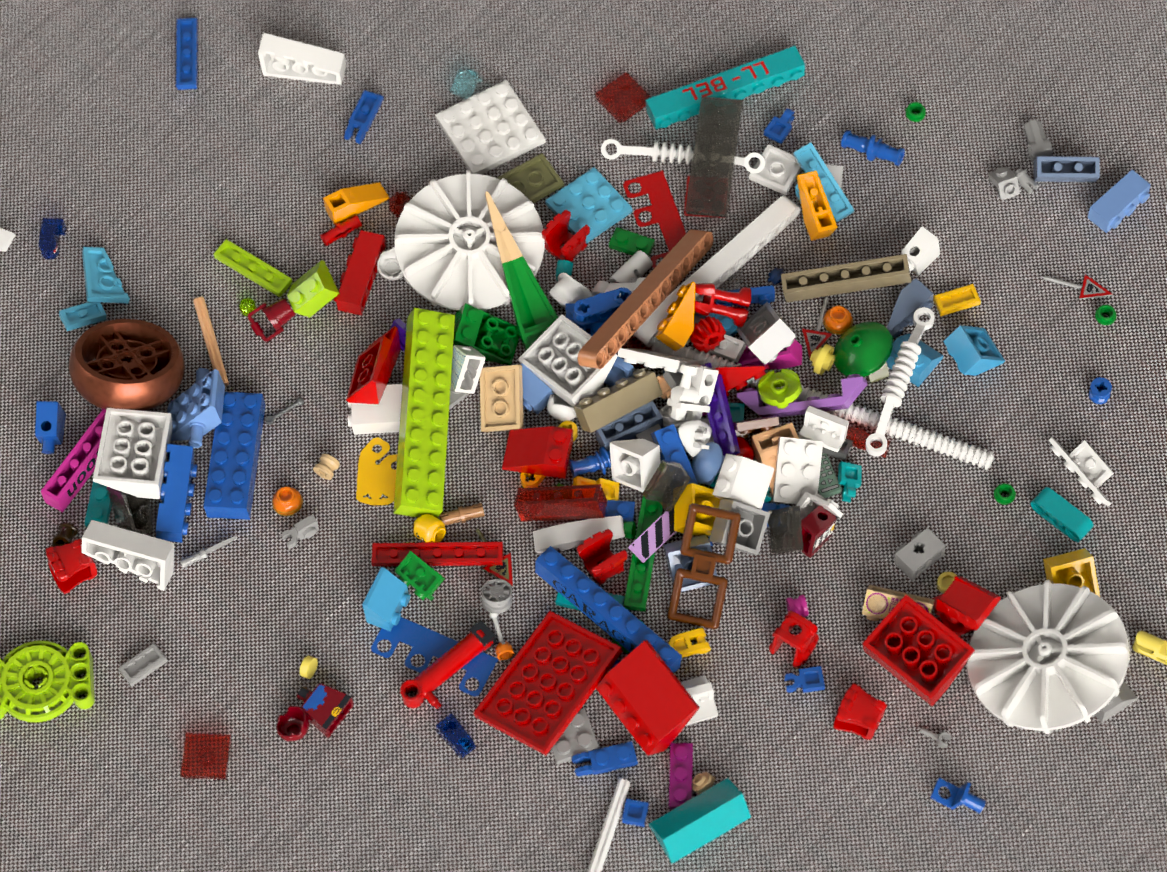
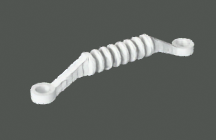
[601,138,765,173]
[865,307,935,456]

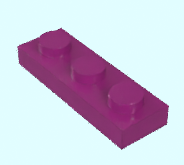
[669,743,693,810]

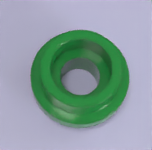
[905,102,926,122]
[1095,305,1117,325]
[994,483,1016,505]

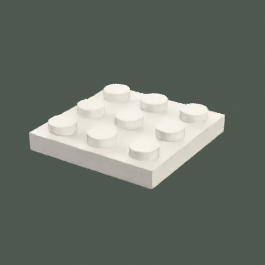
[618,348,699,373]

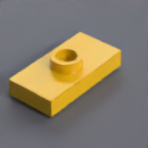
[933,284,981,316]

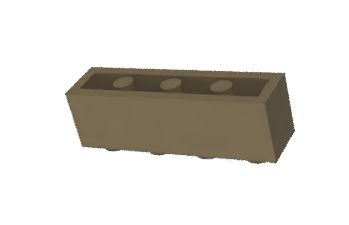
[573,368,663,433]

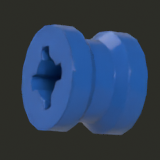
[1089,377,1112,404]

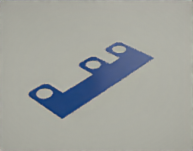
[371,617,498,696]

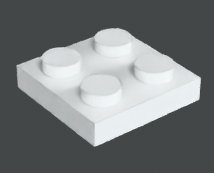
[749,144,802,196]

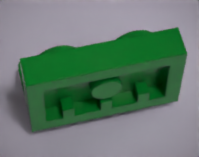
[394,551,445,601]

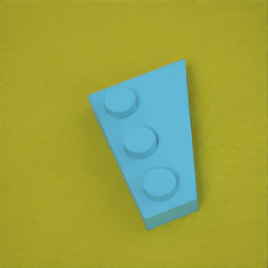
[82,247,130,303]

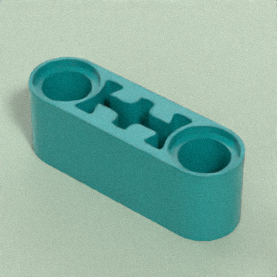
[1030,487,1094,542]

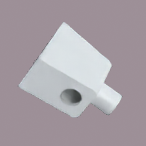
[901,226,940,275]

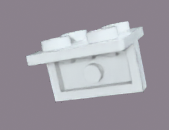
[680,676,718,726]

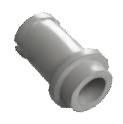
[1014,168,1039,195]

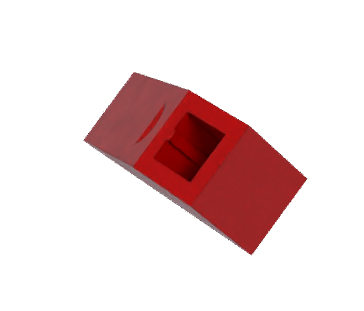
[715,365,770,397]

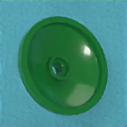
[833,321,893,377]

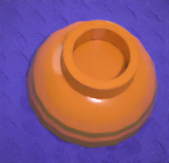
[823,306,853,335]
[272,487,303,516]

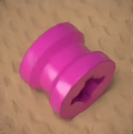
[786,595,808,617]

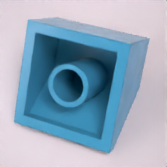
[943,325,1005,376]
[886,333,944,387]
[362,567,410,632]

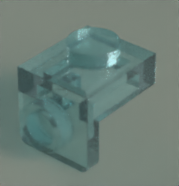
[449,68,482,99]

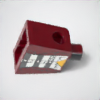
[793,506,838,558]

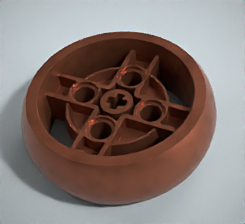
[69,319,185,411]

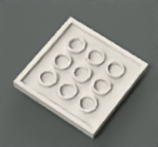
[435,80,546,175]

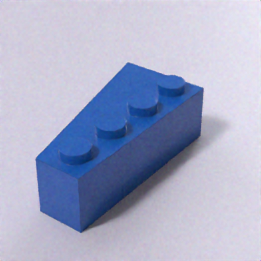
[156,444,198,543]

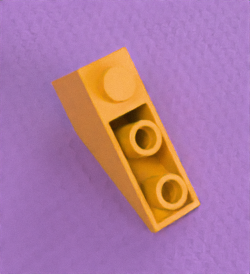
[323,182,390,225]
[655,282,695,351]

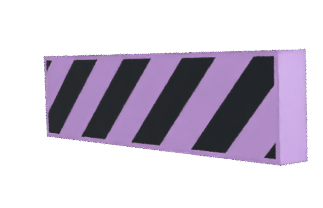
[628,504,677,563]

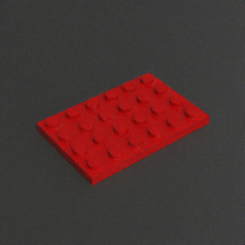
[473,611,623,755]

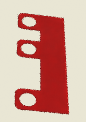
[623,171,686,269]

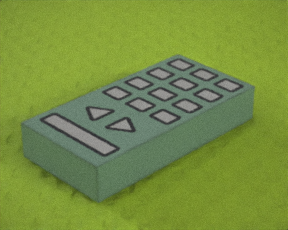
[818,453,842,498]

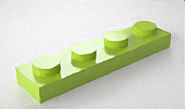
[214,239,293,297]

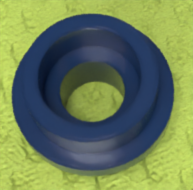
[767,267,785,286]

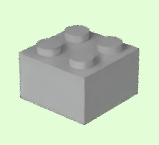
[709,499,770,555]

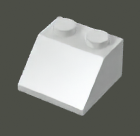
[609,439,662,493]
[712,454,775,510]

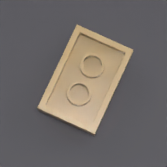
[480,365,524,432]

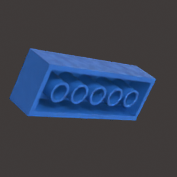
[204,392,266,520]

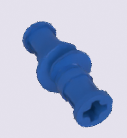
[841,130,905,166]
[569,447,611,478]

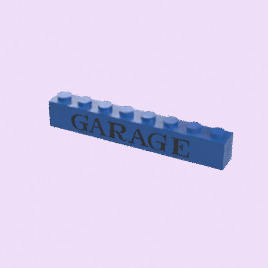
[535,546,682,674]

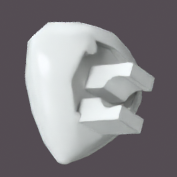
[678,420,712,457]

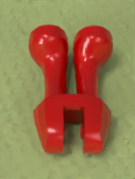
[694,283,751,327]

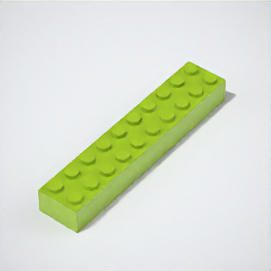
[393,307,455,518]

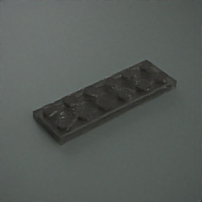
[685,97,743,218]

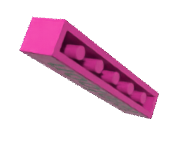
[40,409,106,513]

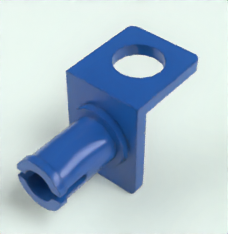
[930,778,986,813]

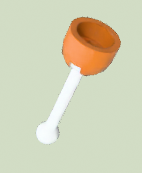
[489,613,514,660]

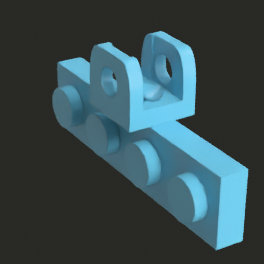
[793,143,854,222]

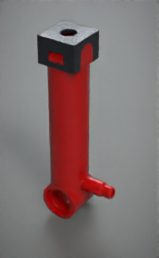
[400,620,497,709]

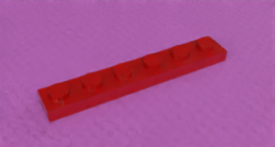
[371,542,504,567]

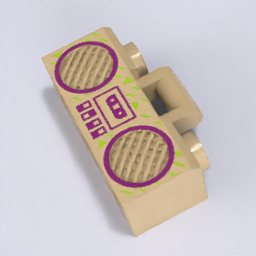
[862,585,934,621]

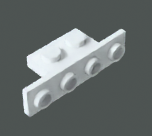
[1049,437,1114,507]

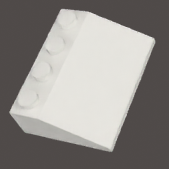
[518,314,617,407]
[93,408,173,499]

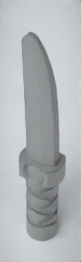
[180,536,237,568]

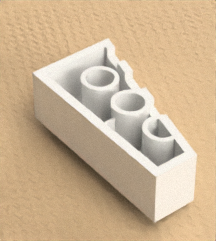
[258,33,346,85]
[82,520,174,591]

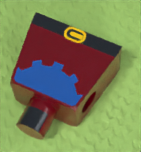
[297,684,354,738]

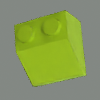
[287,260,340,318]

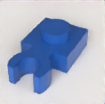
[784,666,825,693]

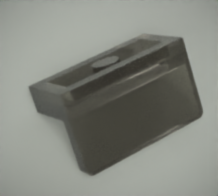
[642,460,691,512]

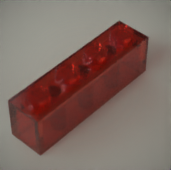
[514,484,608,522]

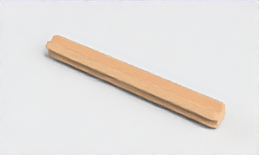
[193,297,229,387]

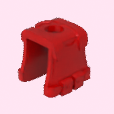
[542,210,590,262]
[577,529,628,586]
[46,539,97,594]
[769,610,819,669]
[833,683,887,740]

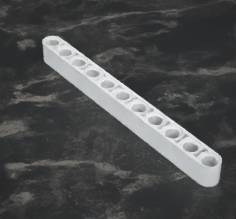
[633,195,801,347]

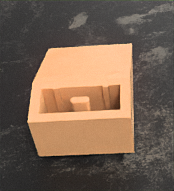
[751,423,799,497]

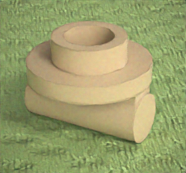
[692,772,716,795]

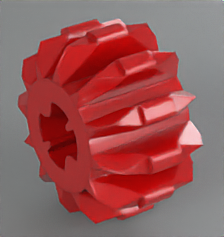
[689,316,726,353]

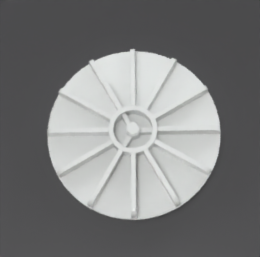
[394,171,545,310]
[967,580,1130,734]

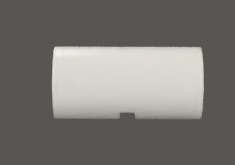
[609,250,653,283]

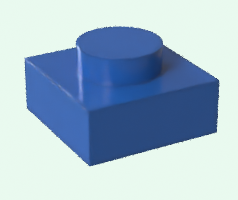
[622,799,649,827]

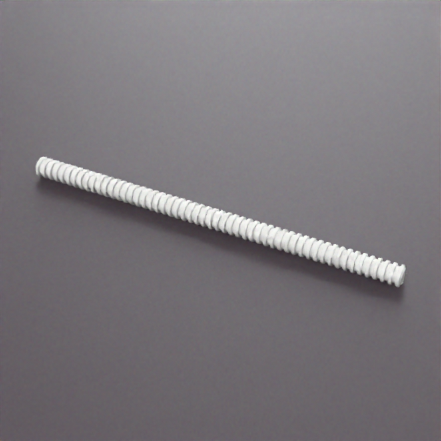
[652,340,994,470]

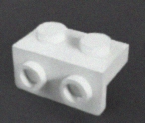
[799,406,849,452]

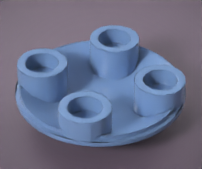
[691,442,725,485]

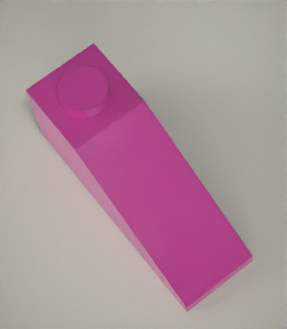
[736,339,802,369]

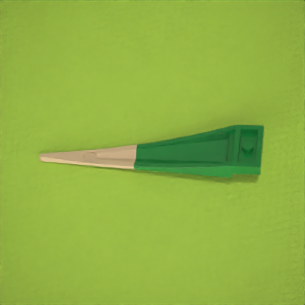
[485,191,558,351]

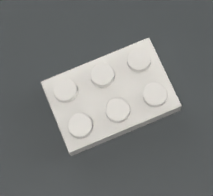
[772,437,823,504]

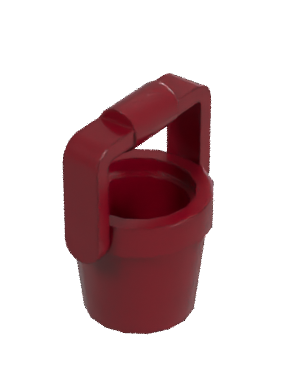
[248,298,296,342]

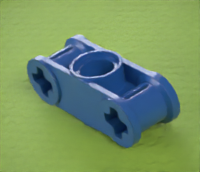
[572,287,632,326]

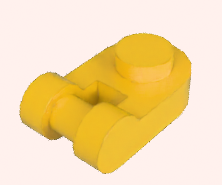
[669,628,711,658]

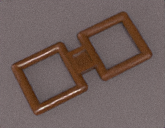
[667,503,741,629]

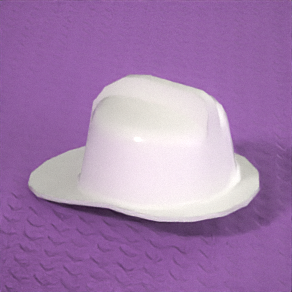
[550,273,594,308]

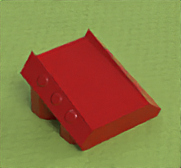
[936,576,1000,630]

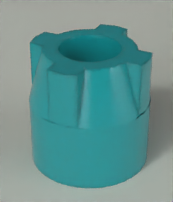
[555,260,573,281]

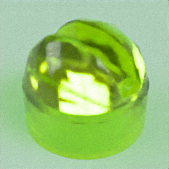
[239,297,257,316]

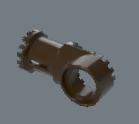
[51,521,78,547]

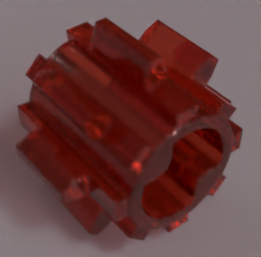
[389,191,413,217]

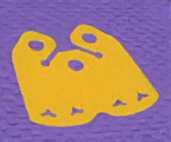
[356,437,398,505]

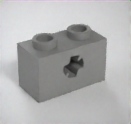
[894,528,946,581]

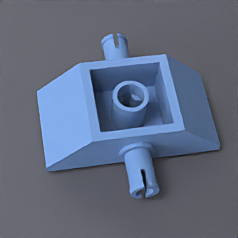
[167,368,225,448]

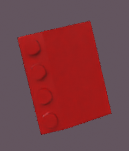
[862,595,975,706]
[596,640,700,756]

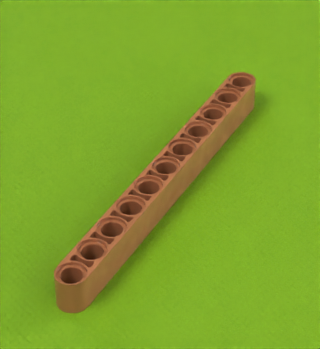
[578,229,714,369]

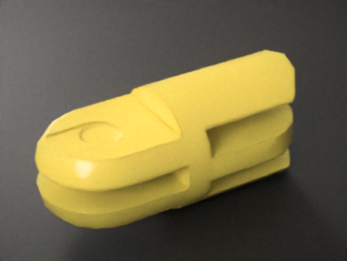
[1132,631,1167,665]

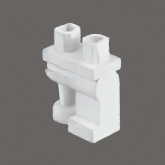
[667,363,719,421]

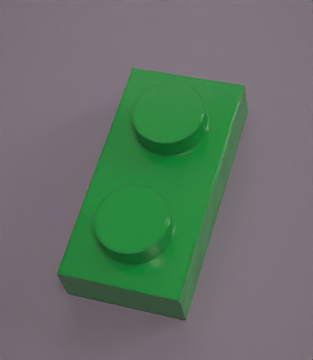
[609,227,655,257]

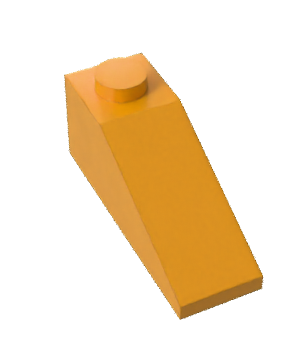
[797,171,838,241]

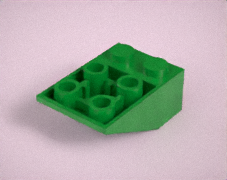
[453,303,519,365]

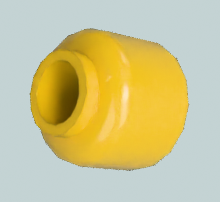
[413,513,446,543]

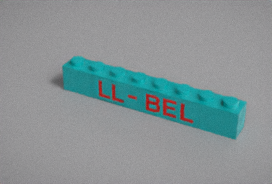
[646,46,805,130]

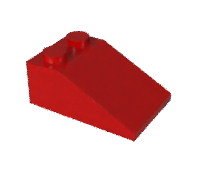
[502,426,573,479]

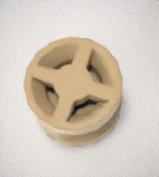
[313,453,340,480]

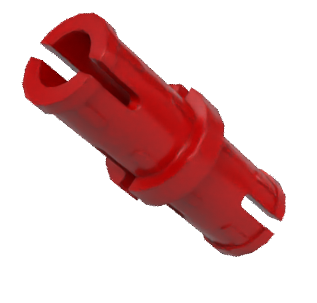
[320,215,362,247]

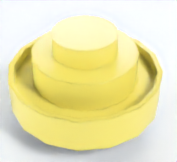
[810,344,836,375]

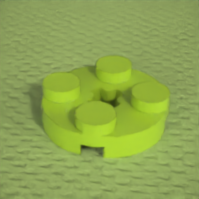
[758,369,802,409]

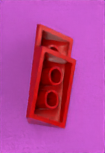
[346,326,401,404]

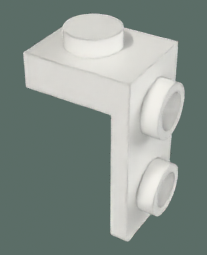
[791,492,843,521]

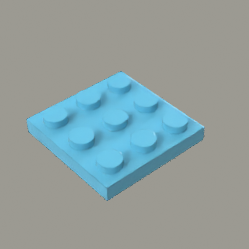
[545,167,632,244]

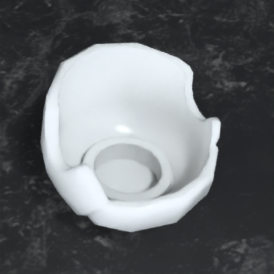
[377,247,403,281]
[547,394,576,421]

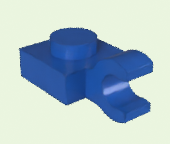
[764,108,795,144]

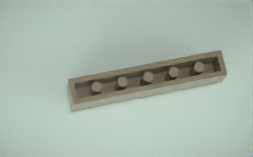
[781,254,912,303]

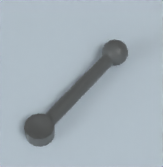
[265,397,304,425]

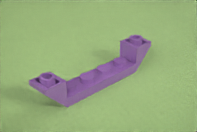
[737,374,867,418]

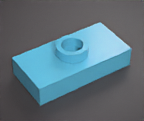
[59,302,107,331]

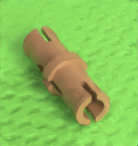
[440,503,485,526]

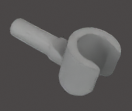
[920,727,952,748]

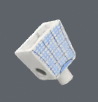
[451,345,486,394]

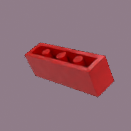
[334,230,386,316]

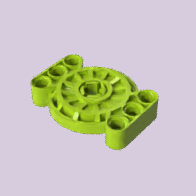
[0,641,95,722]

